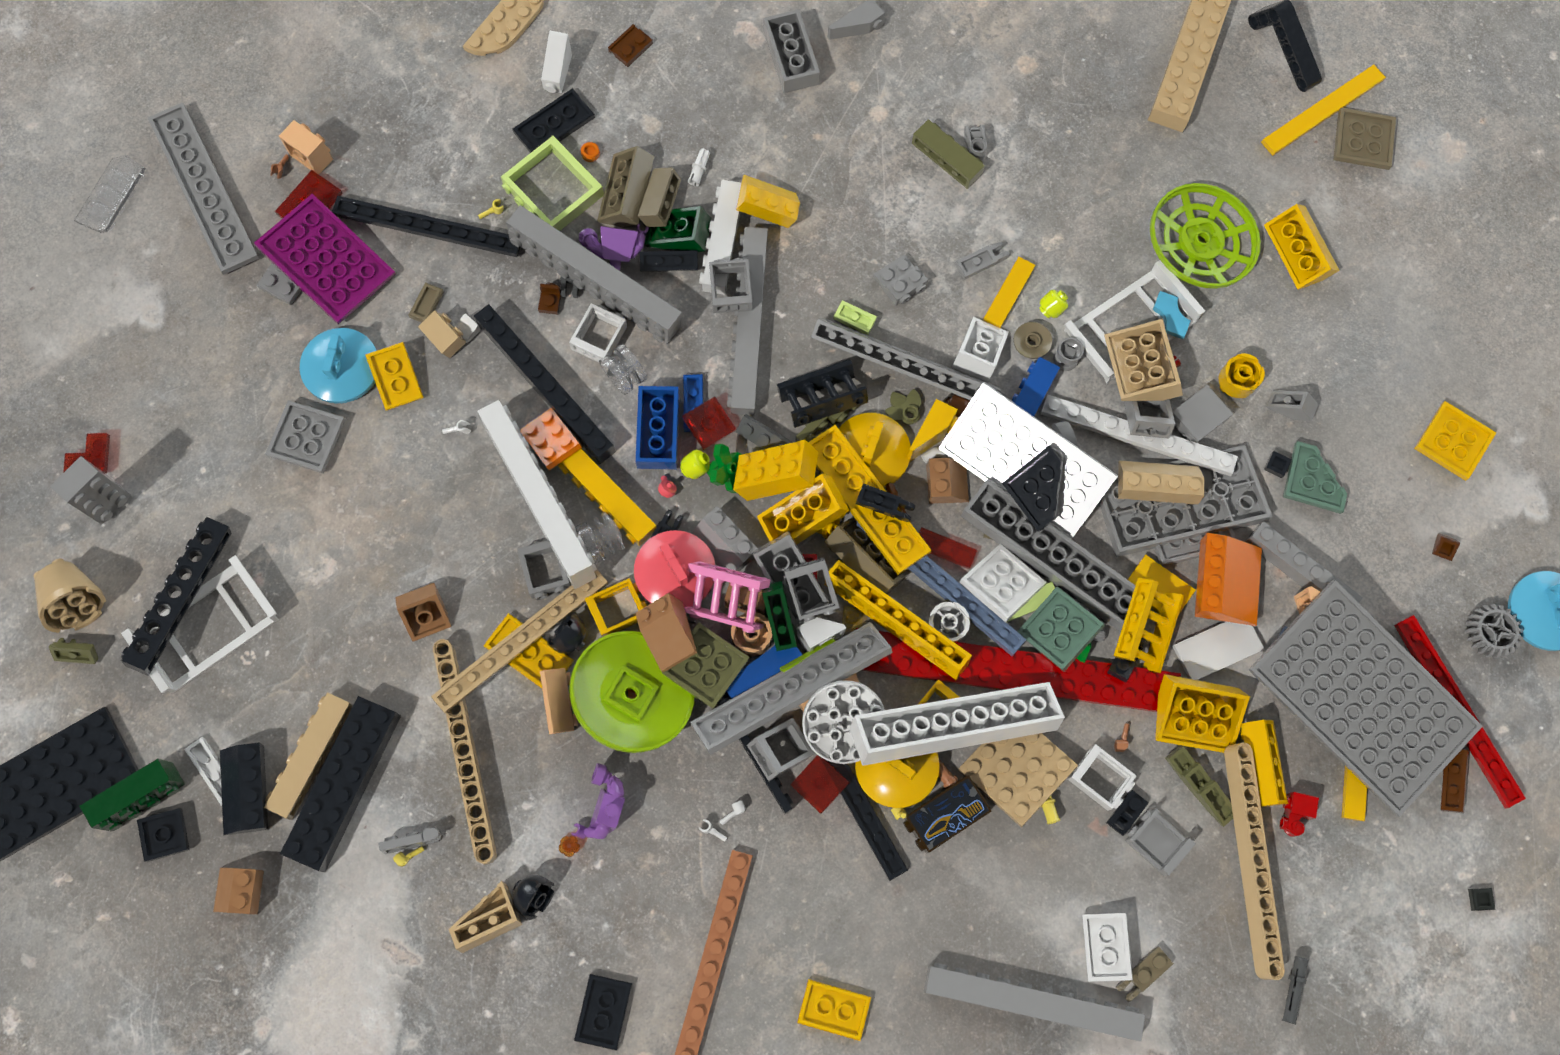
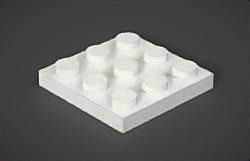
[960,544,1046,622]

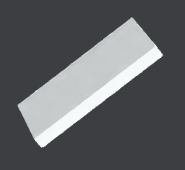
[1172,622,1265,680]

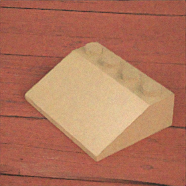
[1104,319,1183,401]

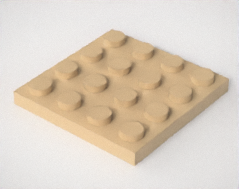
[959,733,1078,828]

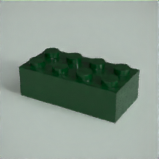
[80,758,185,832]

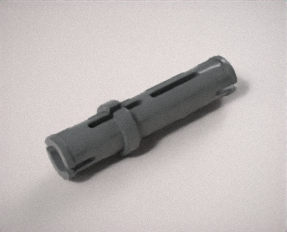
[1282,956,1309,1025]

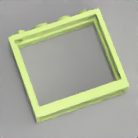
[501,136,604,231]

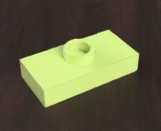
[833,300,877,335]

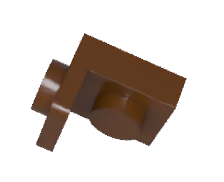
[538,282,561,315]

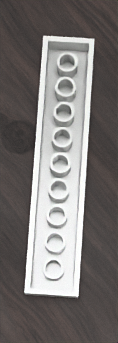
[477,400,597,589]
[850,682,1065,766]

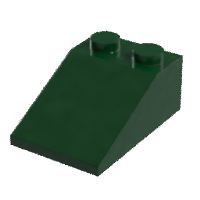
[645,206,712,252]

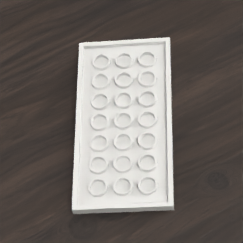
[939,382,1118,539]

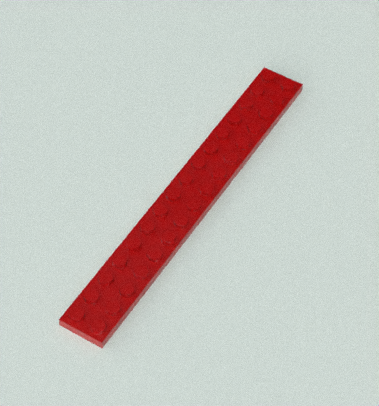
[856,628,1181,712]

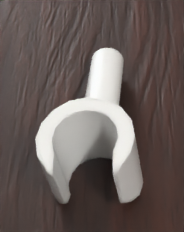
[442,420,471,434]
[720,801,746,825]
[699,819,727,842]

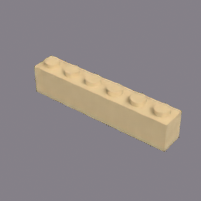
[264,692,353,820]

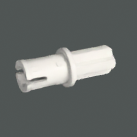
[688,148,710,186]

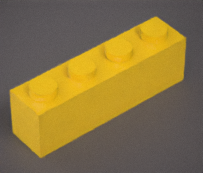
[1241,720,1288,807]

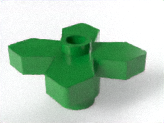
[707,444,742,493]

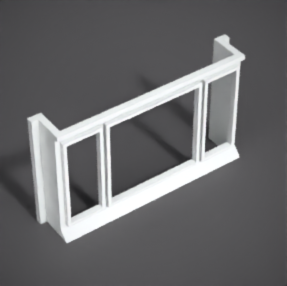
[1064,260,1205,384]
[121,555,279,693]

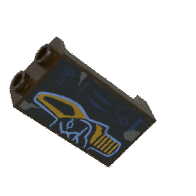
[903,775,992,853]

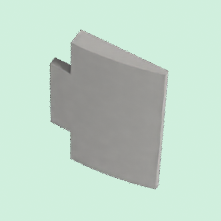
[1099,445,1272,566]

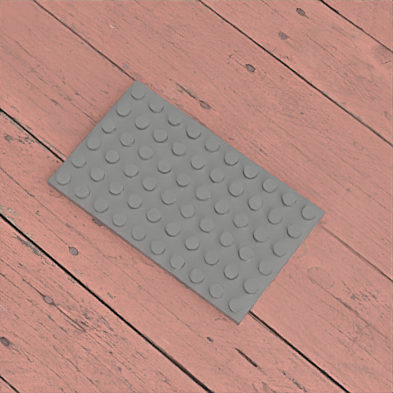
[1248,580,1483,817]

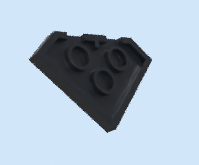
[1002,445,1063,532]

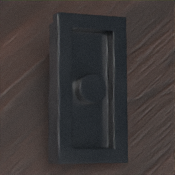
[1106,790,1149,836]

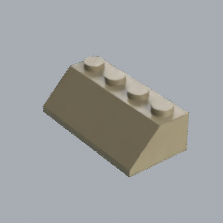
[597,146,654,228]
[825,516,911,595]

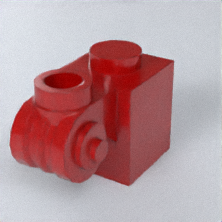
[1279,792,1319,837]

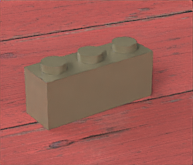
[638,167,681,227]

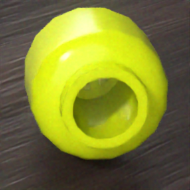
[1039,290,1068,318]
[680,450,710,479]

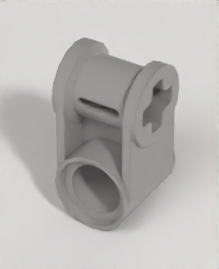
[964,125,987,161]

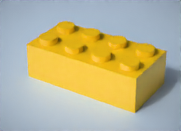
[733,440,818,501]
[757,474,850,545]

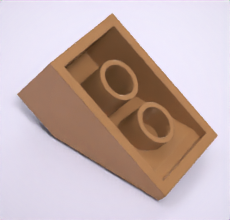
[635,593,697,673]

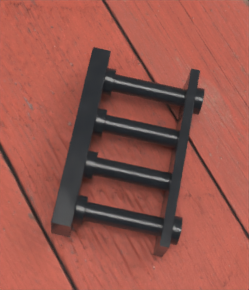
[777,359,869,428]

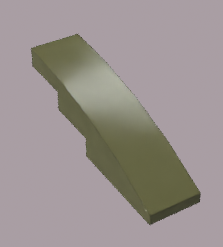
[1165,745,1233,827]

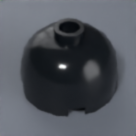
[547,613,587,654]
[513,874,554,920]

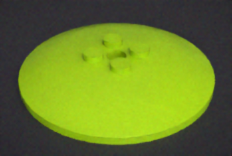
[569,631,694,753]

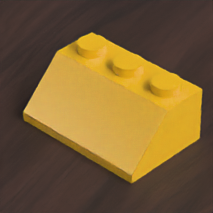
[736,175,800,228]

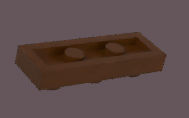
[1440,750,1469,814]

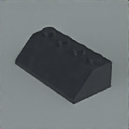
[220,742,268,835]

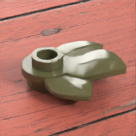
[885,389,922,425]

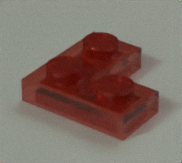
[63,433,110,474]

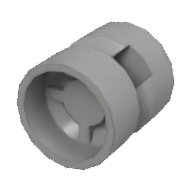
[1053,337,1084,371]

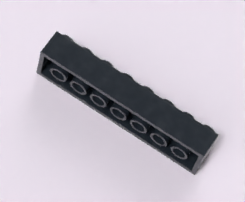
[280,696,401,872]

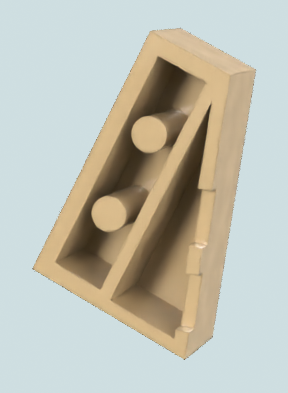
[449,881,523,953]

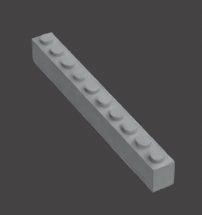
[727,227,768,416]
[811,318,1002,400]
[924,963,1145,1042]

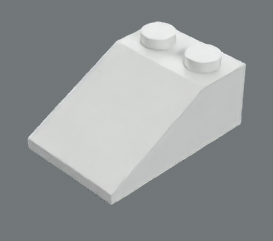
[952,317,1009,383]

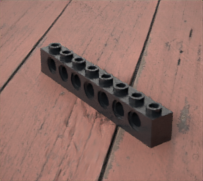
[121,517,232,676]

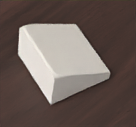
[456,314,481,343]

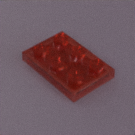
[275,170,343,219]

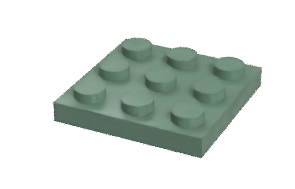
[1017,587,1105,672]

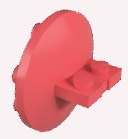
[634,530,715,607]

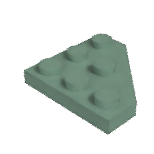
[1283,441,1347,514]

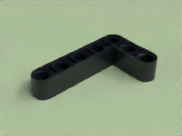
[1248,0,1322,92]

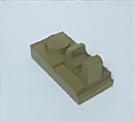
[49,638,98,664]

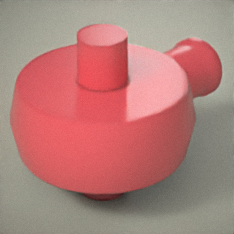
[658,475,677,498]

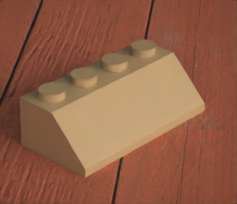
[1118,460,1204,505]

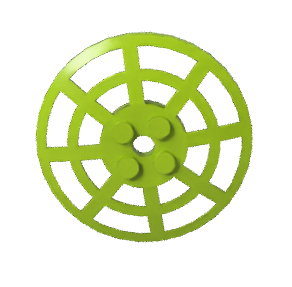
[1150,183,1261,289]

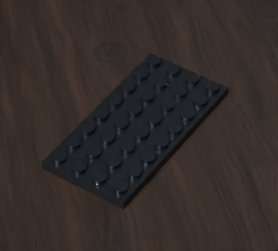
[0,707,139,862]

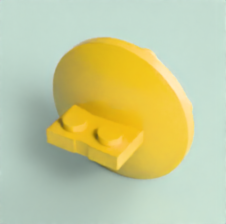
[839,413,911,488]
[855,752,940,808]

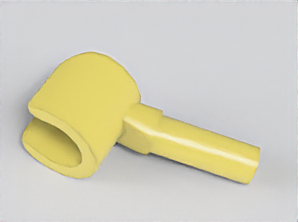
[478,199,504,219]
[891,808,907,820]
[393,846,424,867]

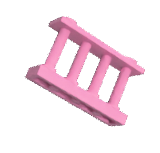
[684,561,770,633]

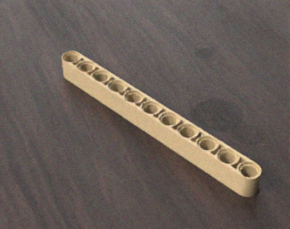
[433,639,497,865]
[1224,742,1285,980]

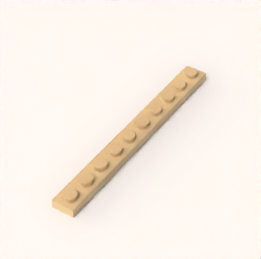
[431,570,608,714]

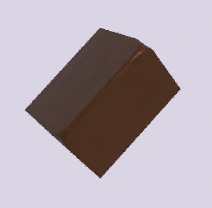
[1432,533,1460,561]

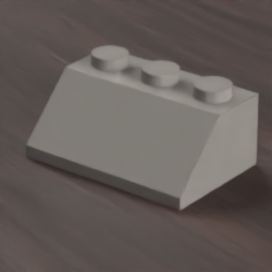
[691,506,758,572]

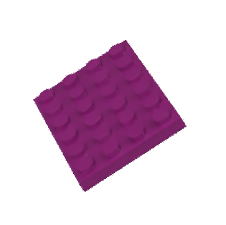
[254,194,396,325]

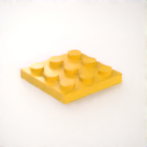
[1414,401,1496,481]

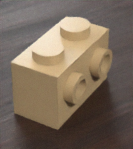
[418,310,466,358]

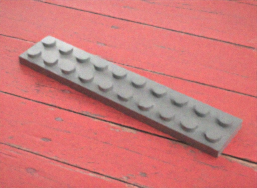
[148,102,259,275]
[690,622,893,755]

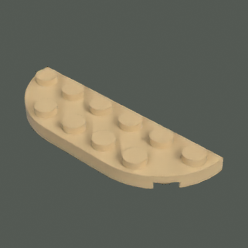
[463,0,545,56]

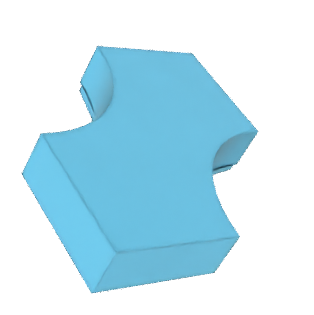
[1153,291,1191,339]

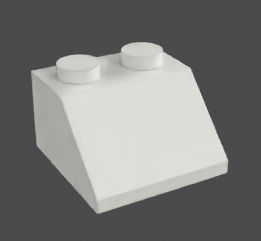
[796,617,846,652]

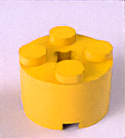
[1218,353,1265,398]

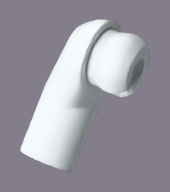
[921,447,951,464]

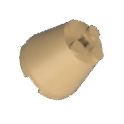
[33,558,106,633]

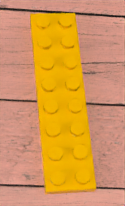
[808,425,932,575]

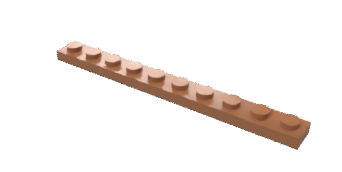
[675,850,753,1055]

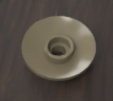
[1013,322,1052,359]

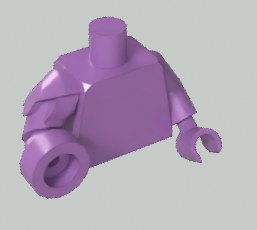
[579,224,648,271]
[571,763,625,839]

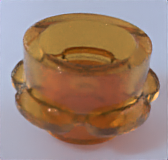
[559,836,580,857]

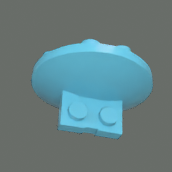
[299,328,377,404]
[1508,571,1560,651]

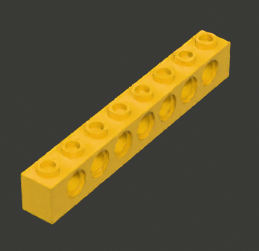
[824,560,972,680]

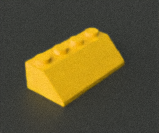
[1264,204,1340,290]

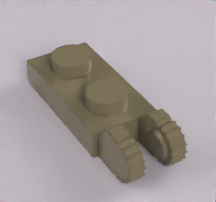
[1116,946,1174,1002]

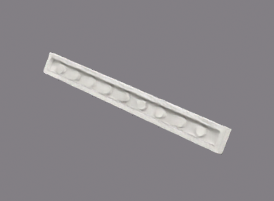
[1041,394,1238,476]

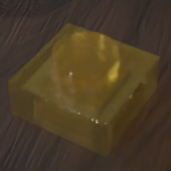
[841,606,864,630]

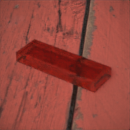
[919,527,977,569]

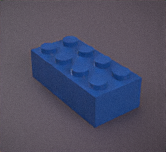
[635,386,679,470]

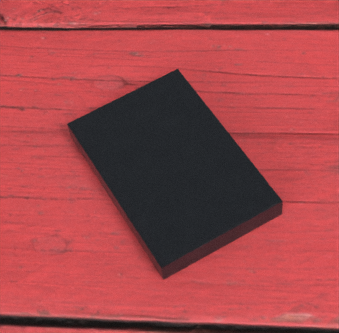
[574,974,632,1051]

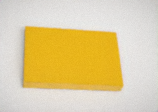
[365,342,424,411]
[1127,554,1196,614]
[797,979,871,1041]

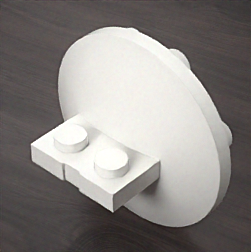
[802,680,885,764]

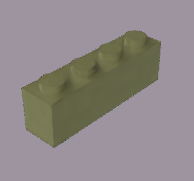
[912,119,985,189]

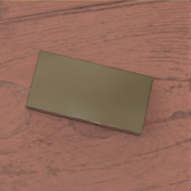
[408,282,444,323]

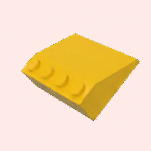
[1155,674,1250,753]

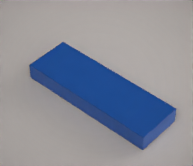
[683,374,704,432]

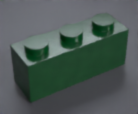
[762,581,797,651]

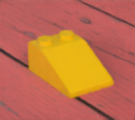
[907,399,958,463]

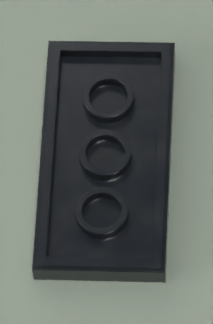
[512,88,595,153]

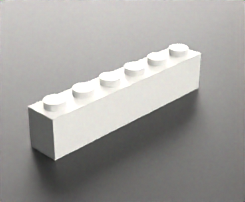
[699,180,741,295]

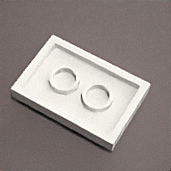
[1082,913,1133,982]

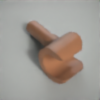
[270,154,289,179]
[1114,724,1130,752]

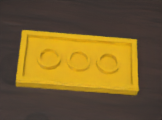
[483,613,574,689]

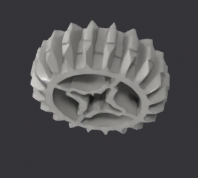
[1464,604,1524,659]

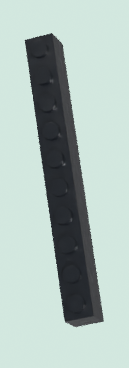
[474,304,615,464]

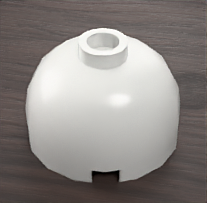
[928,602,970,642]

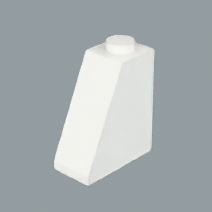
[541,30,572,93]

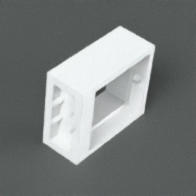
[569,303,627,366]
[1067,744,1136,811]

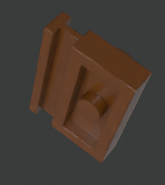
[608,24,653,67]

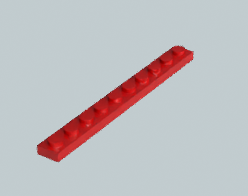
[1394,615,1526,809]

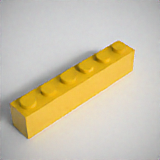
[558,449,657,546]

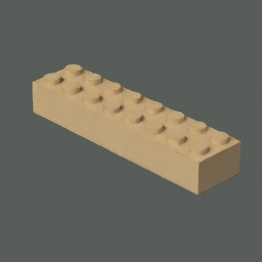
[1148,0,1231,133]

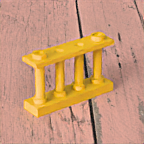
[1113,578,1185,673]

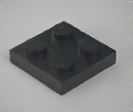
[137,808,190,862]

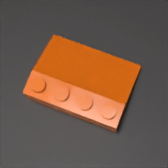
[1195,533,1262,626]

